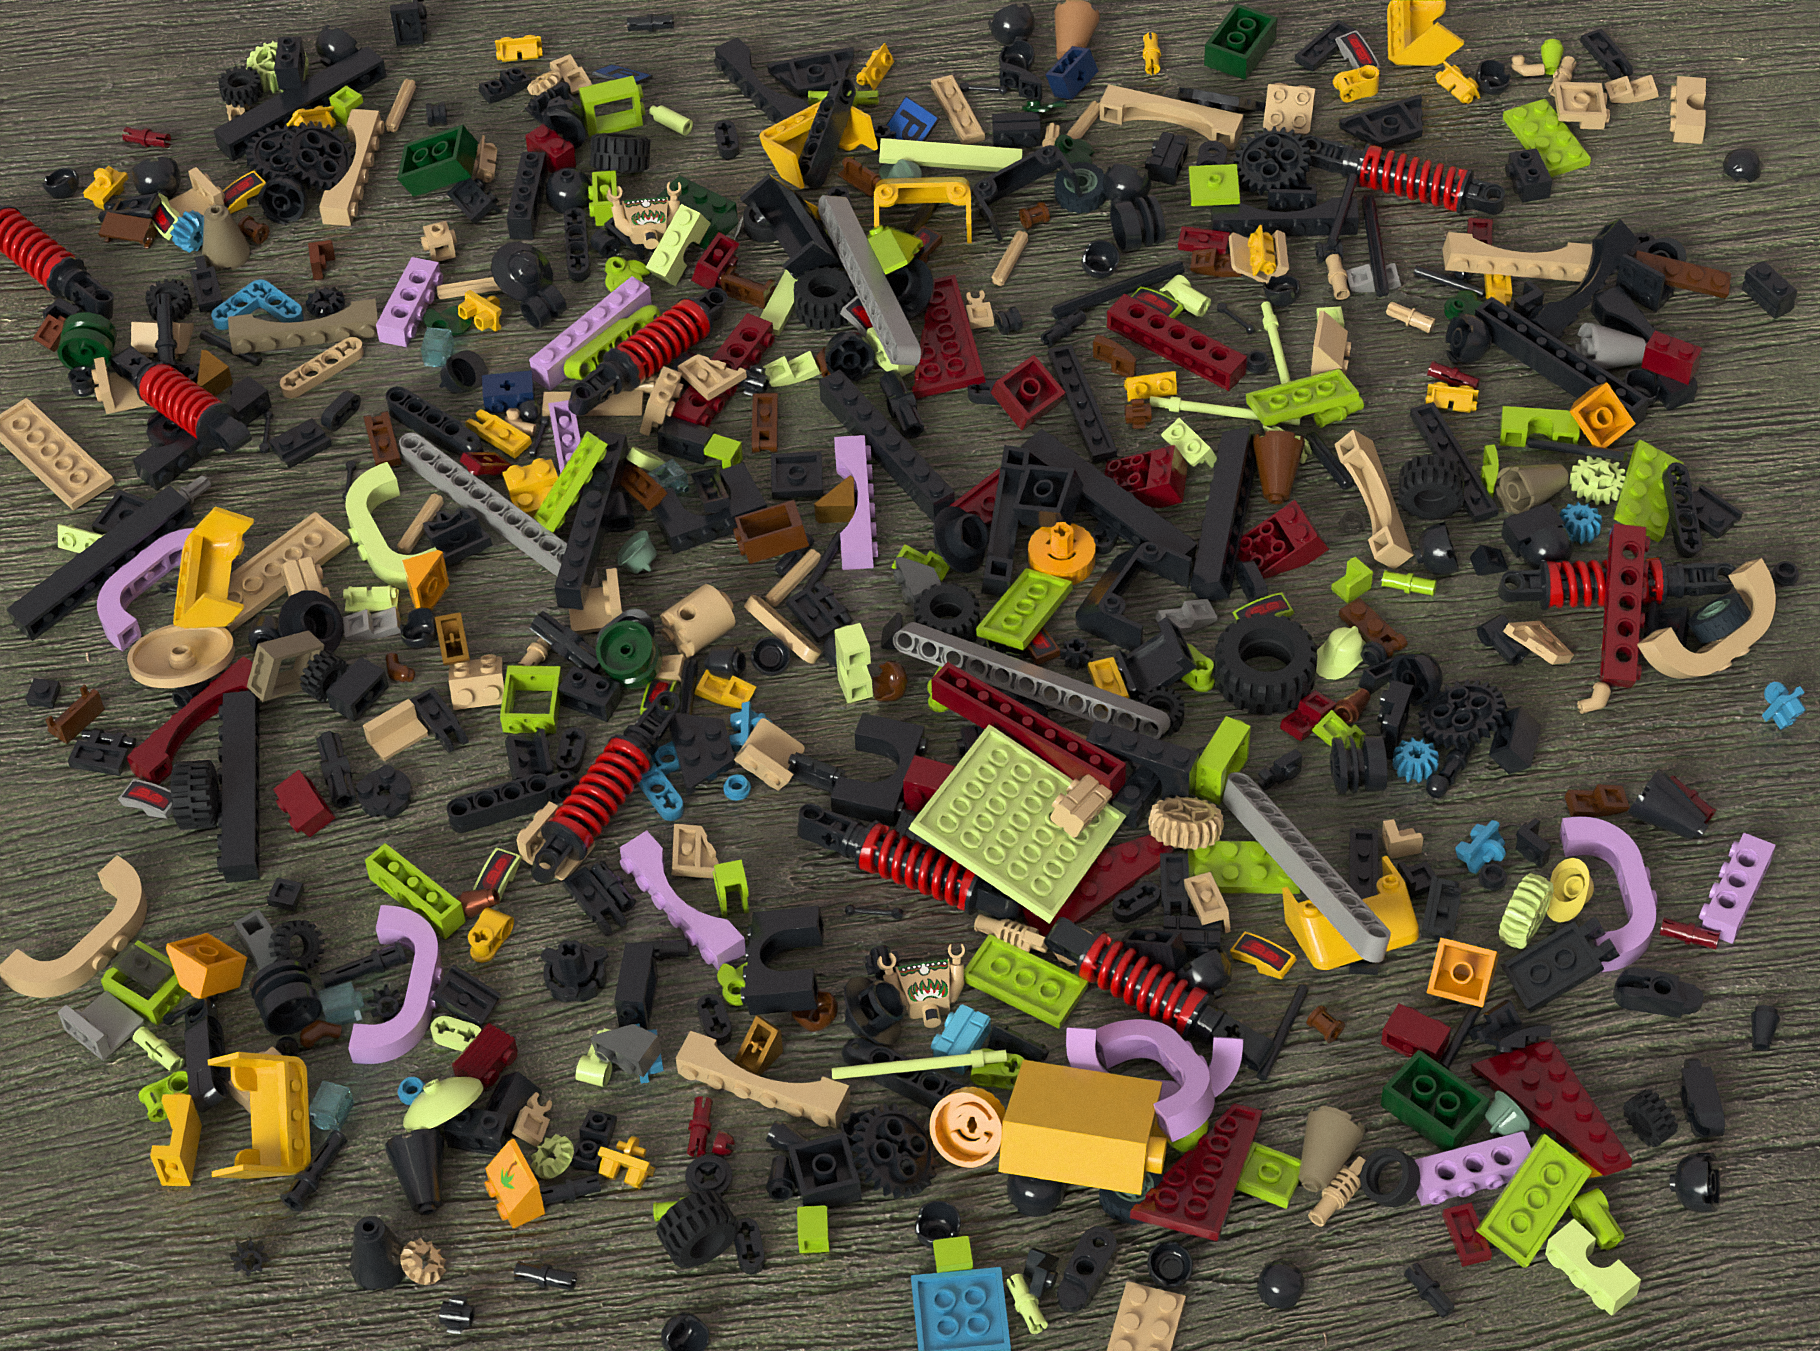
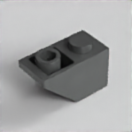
[893,557,941,611]
[234,909,277,970]
[591,1024,662,1077]

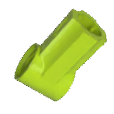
[1569,1188,1624,1250]

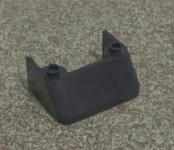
[971,145,1083,241]
[740,174,843,280]
[1075,542,1192,652]

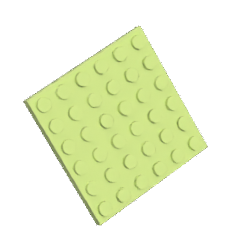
[909,724,1126,924]

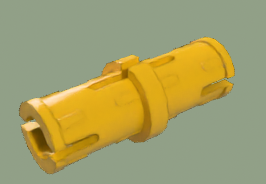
[1143,32,1161,75]

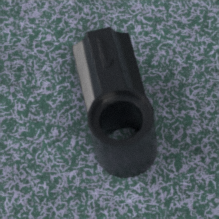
[1477,614,1529,666]

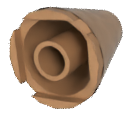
[1054,0,1100,60]

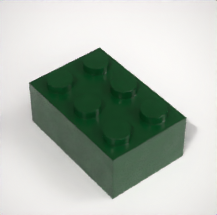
[1204,3,1278,80]
[397,124,479,197]
[656,175,738,250]
[1380,1050,1490,1152]

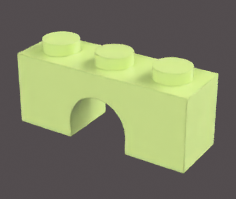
[646,204,711,286]
[834,623,873,704]
[1545,1219,1641,1316]

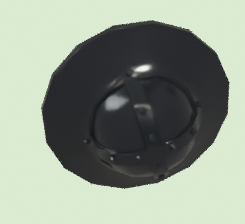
[491,242,553,302]
[884,258,934,321]
[933,506,989,573]
[278,590,344,653]
[844,976,906,1046]

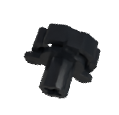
[540,940,609,1003]

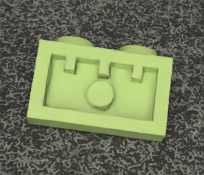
[1161,418,1217,468]

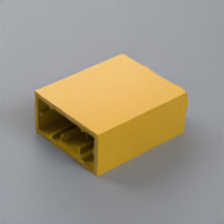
[999,1060,1170,1195]

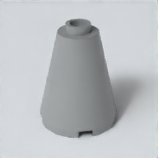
[1575,323,1647,370]

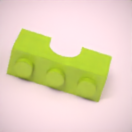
[1499,406,1580,447]

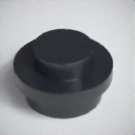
[1246,350,1270,374]
[1772,561,1799,586]
[1361,641,1387,666]
[1479,864,1507,891]

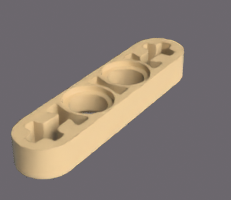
[280,337,364,398]
[744,594,822,664]

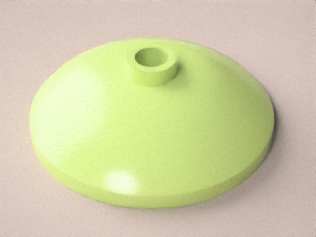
[403,1077,483,1133]

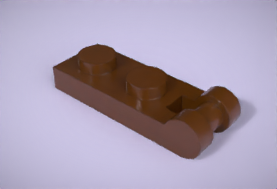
[751,393,778,453]
[363,411,401,467]
[1339,597,1408,658]

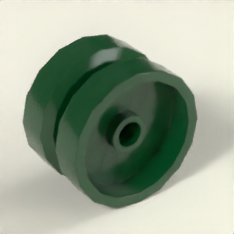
[57,312,117,370]
[596,620,663,689]

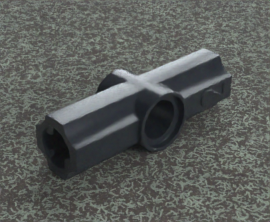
[880,370,924,439]
[529,611,602,674]
[316,731,357,809]

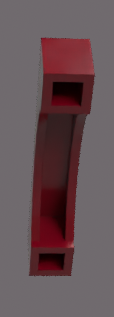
[127,656,258,785]

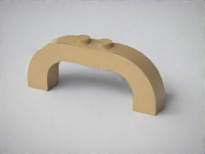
[1637,558,1776,679]
[0,855,147,998]

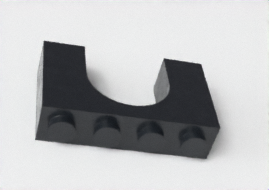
[650,462,767,554]
[830,713,929,827]
[1086,720,1199,801]
[741,906,825,1015]

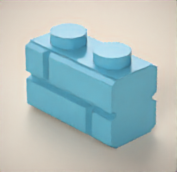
[931,1004,991,1075]

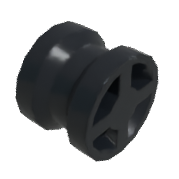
[426,102,448,127]
[590,228,621,259]
[995,306,1023,336]
[68,366,97,397]

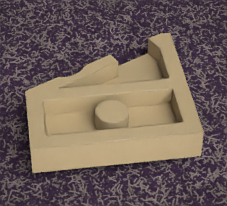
[678,354,747,401]
[1503,621,1574,664]
[671,824,719,879]

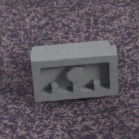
[58,991,144,1061]

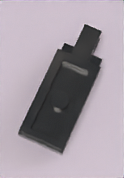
[190,255,223,312]

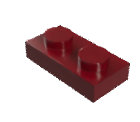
[1178,226,1230,255]
[460,452,512,476]
[1442,1202,1492,1267]

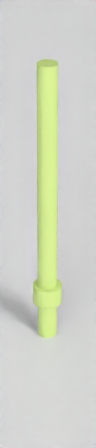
[1261,301,1291,384]
[1149,396,1301,426]
[832,1049,1007,1080]

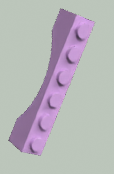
[529,276,652,391]
[834,435,878,570]
[619,830,745,971]

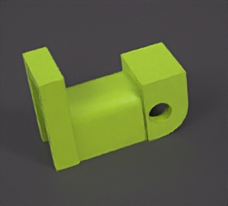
[712,859,749,918]

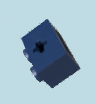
[1045,46,1099,100]
[482,370,535,413]

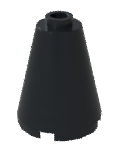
[1628,769,1709,840]
[385,1129,444,1215]
[350,1216,406,1291]

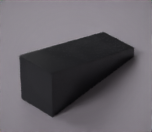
[1358,655,1398,695]

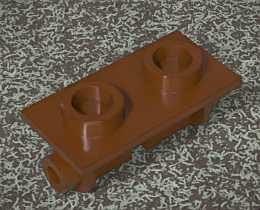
[838,157,882,198]

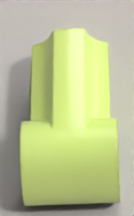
[1159,275,1211,317]
[576,1028,612,1087]

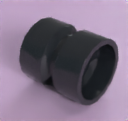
[520,284,567,329]

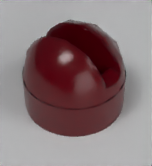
[712,1130,735,1156]

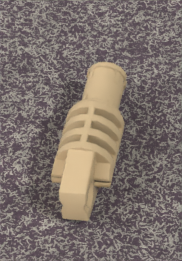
[974,914,1048,953]
[1308,1156,1366,1227]

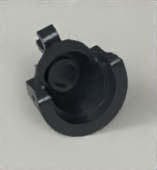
[541,96,585,149]

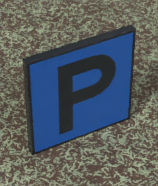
[592,64,653,85]
[886,96,940,142]

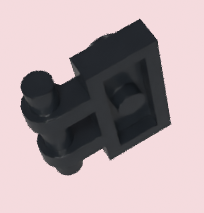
[786,581,853,643]
[68,728,136,776]

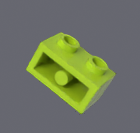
[588,171,618,226]

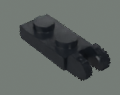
[1580,28,1633,80]
[98,193,162,223]
[409,687,469,753]
[1160,853,1190,916]
[562,866,627,936]

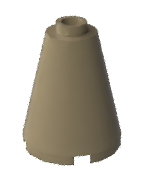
[202,205,250,271]
[1496,463,1569,514]
[1298,1106,1365,1192]

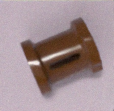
[1019,201,1050,229]
[238,215,270,244]
[1306,1005,1345,1043]

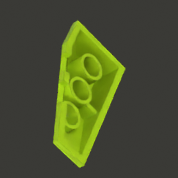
[866,225,924,275]

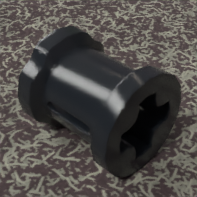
[1315,239,1343,264]

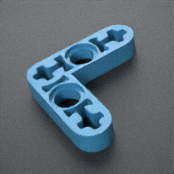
[211,279,304,330]
[638,741,684,821]

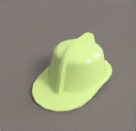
[1316,626,1366,679]

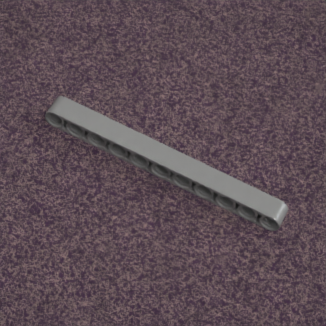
[818,195,921,366]
[399,433,599,588]
[893,622,1170,739]
[1222,772,1391,962]

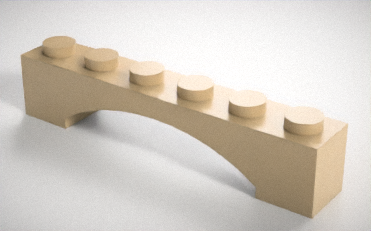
[1100,84,1243,151]
[319,109,385,226]
[1442,232,1592,282]
[1334,430,1414,570]
[676,1031,850,1129]

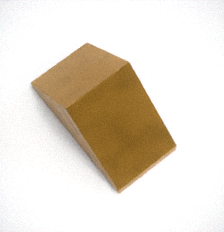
[197,350,233,397]
[814,476,855,523]
[435,612,470,666]
[733,1015,783,1076]

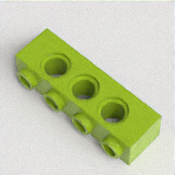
[365,843,466,939]

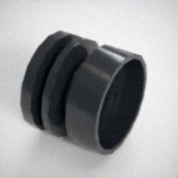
[1110,194,1166,253]
[1330,733,1387,795]
[249,959,322,1036]

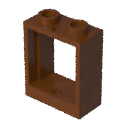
[733,500,809,564]

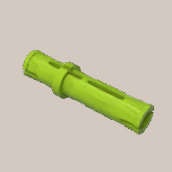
[808,88,879,107]

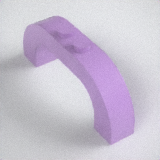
[97,528,238,652]
[1559,817,1657,972]
[348,905,444,1064]
[1096,1019,1215,1142]
[1066,1027,1243,1101]

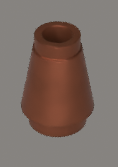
[1334,688,1371,724]
[456,888,500,918]

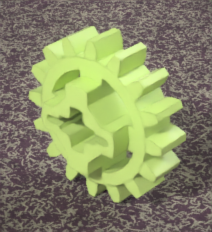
[1569,456,1625,505]

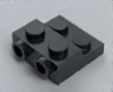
[1377,680,1413,760]

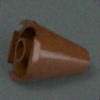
[1253,430,1305,505]

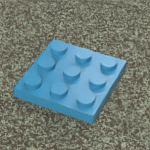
[911,1267,1011,1351]

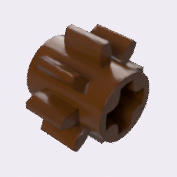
[1124,398,1152,429]

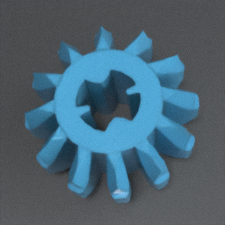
[170,210,204,253]
[1559,501,1602,546]
[1392,737,1439,784]

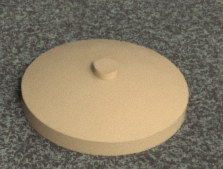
[127,624,235,688]

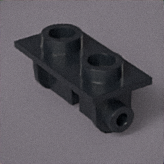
[788,752,846,793]
[987,1024,1049,1063]

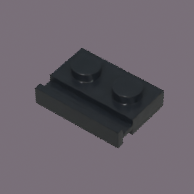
[269,418,332,469]
[1681,485,1743,539]
[431,964,502,1028]

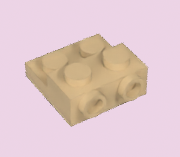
[1553,82,1610,129]
[639,366,683,436]

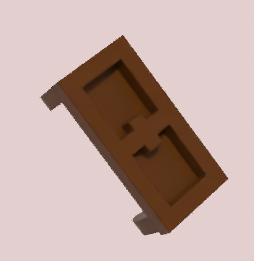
[98,212,158,249]
[720,266,776,309]
[46,684,105,744]

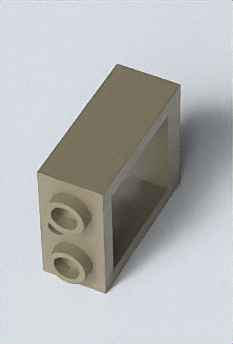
[247,630,325,702]

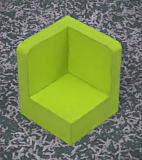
[329,86,363,127]
[704,434,743,469]
[1331,557,1373,604]
[797,1206,829,1253]
[933,1236,973,1273]

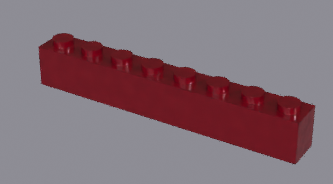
[931,662,1126,801]

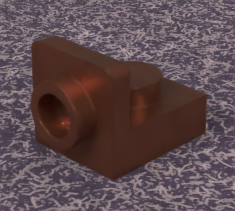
[308,240,335,280]
[32,314,66,352]

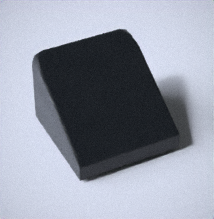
[1470,545,1508,576]
[880,613,903,650]

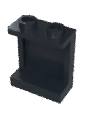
[1115,617,1197,697]

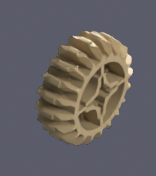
[1148,796,1224,850]

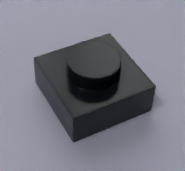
[26,678,61,708]
[267,877,305,911]

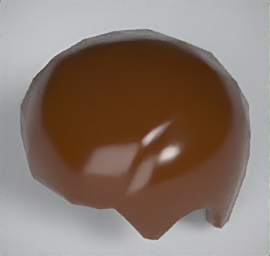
[872,661,908,702]
[791,990,838,1032]

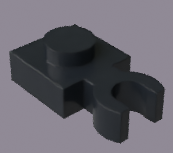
[1258,748,1302,790]

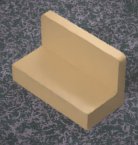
[363,699,428,761]
[1184,872,1231,933]

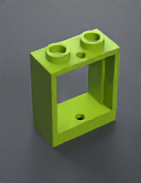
[579,76,646,138]
[500,665,563,734]
[1195,716,1251,805]
[101,940,189,1026]

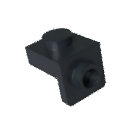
[1513,280,1544,318]
[43,298,83,319]
[1515,818,1551,868]
[1397,861,1437,899]
[1023,1248,1059,1297]

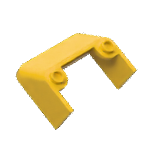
[1387,0,1464,66]
[759,101,878,189]
[874,177,972,244]
[173,506,254,629]
[1282,856,1419,970]
[208,1052,311,1179]

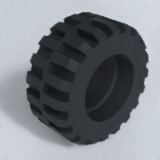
[1214,613,1318,715]

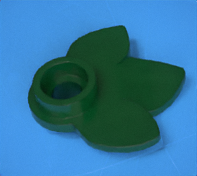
[1022,100,1067,116]
[1054,134,1095,164]
[1444,290,1484,320]
[423,306,472,341]

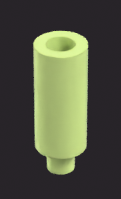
[649,105,693,136]

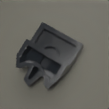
[423,507,493,567]

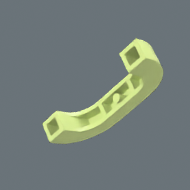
[345,462,437,590]

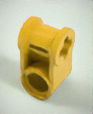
[1333,65,1379,103]
[468,907,514,963]

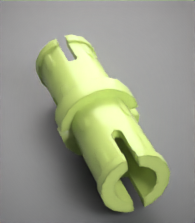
[133,1026,185,1074]
[1006,1274,1048,1334]

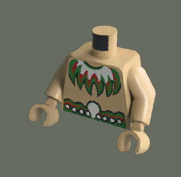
[607,182,682,249]
[877,943,965,1028]

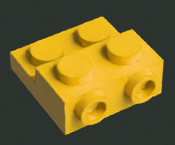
[502,458,558,518]

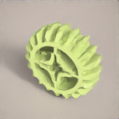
[246,40,309,94]
[1499,873,1554,949]

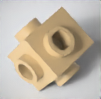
[421,221,457,262]

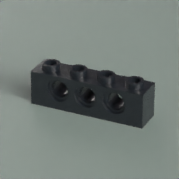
[507,152,548,240]

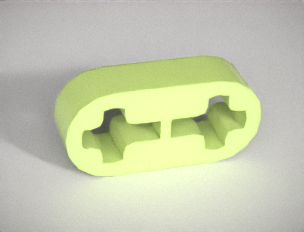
[626,447,666,474]
[430,1016,481,1052]

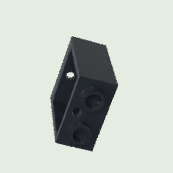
[614,942,659,1030]

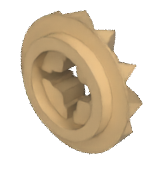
[527,70,562,96]
[400,1238,446,1285]

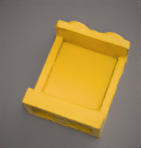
[150,1093,202,1186]

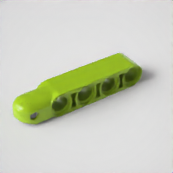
[564,305,661,380]

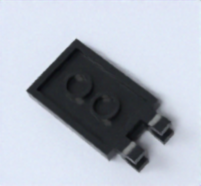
[1501,916,1620,1013]

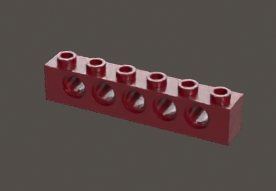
[1107,294,1247,391]
[671,313,775,428]
[1599,524,1650,688]

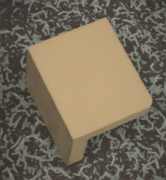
[1381,819,1423,859]

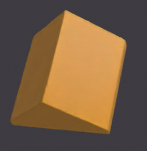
[402,550,449,610]

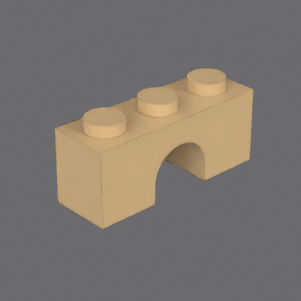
[1669,76,1706,144]

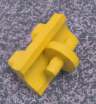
[83,166,129,210]
[458,290,502,332]
[598,1136,656,1189]

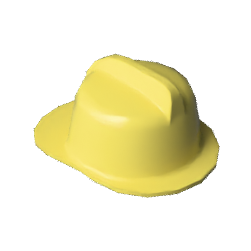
[1547,858,1594,923]

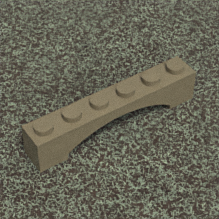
[228,299,378,355]

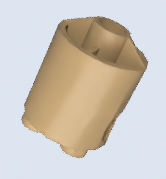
[660,584,736,659]

